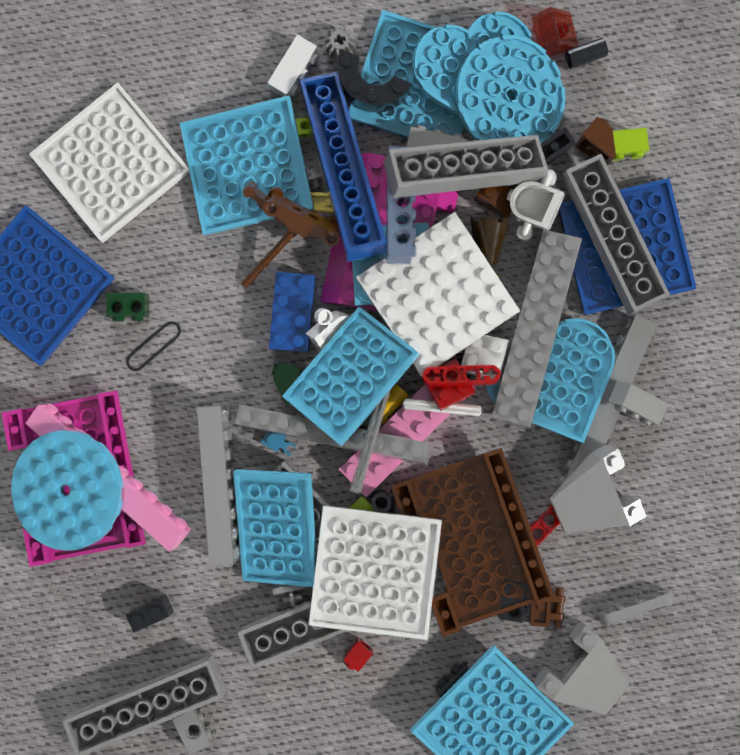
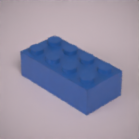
[269,272,316,353]

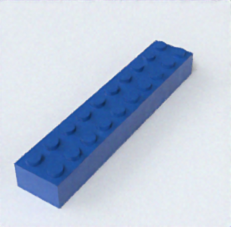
[300,72,387,262]

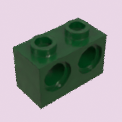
[106,293,149,322]

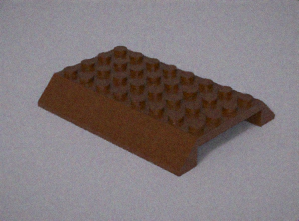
[391,448,555,637]

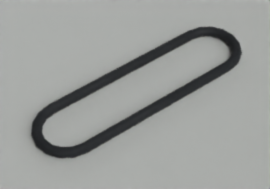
[126,321,181,371]

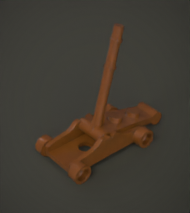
[242,181,340,287]

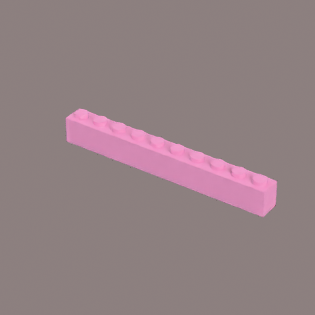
[26,404,191,551]

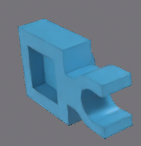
[260,432,297,456]

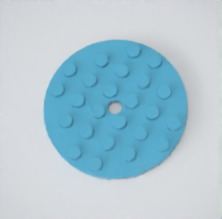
[455,35,565,144]
[11,430,123,550]

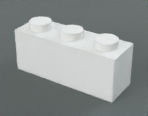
[268,35,319,97]

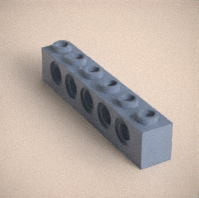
[386,146,416,264]

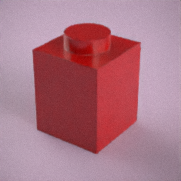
[343,637,373,672]

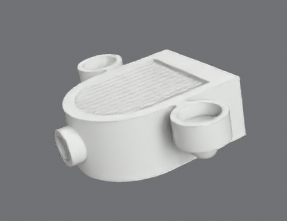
[507,169,565,241]
[306,308,353,352]

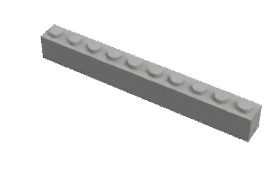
[556,315,657,490]
[235,405,431,465]

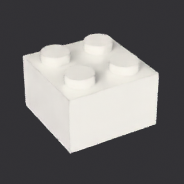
[461,335,511,382]

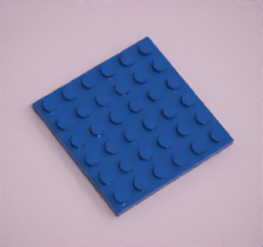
[558,178,697,316]
[0,205,115,366]

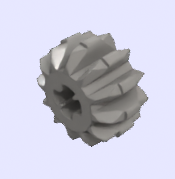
[324,26,356,61]

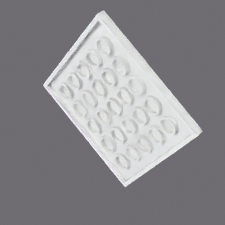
[29,82,190,243]
[356,212,520,377]
[309,505,442,640]

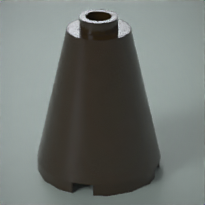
[470,217,509,267]

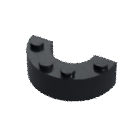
[338,49,412,113]

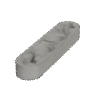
[598,590,673,625]

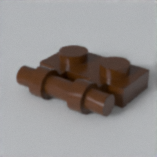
[529,587,566,627]

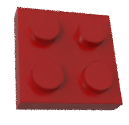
[421,359,475,411]

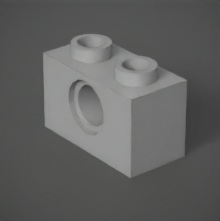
[172,708,214,755]

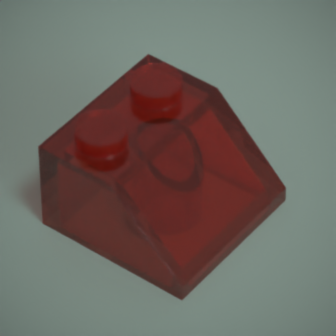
[532,7,579,56]

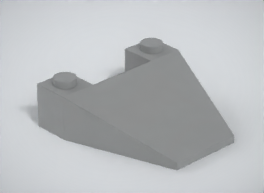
[550,444,646,533]
[533,621,629,715]

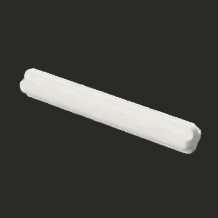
[403,399,481,416]

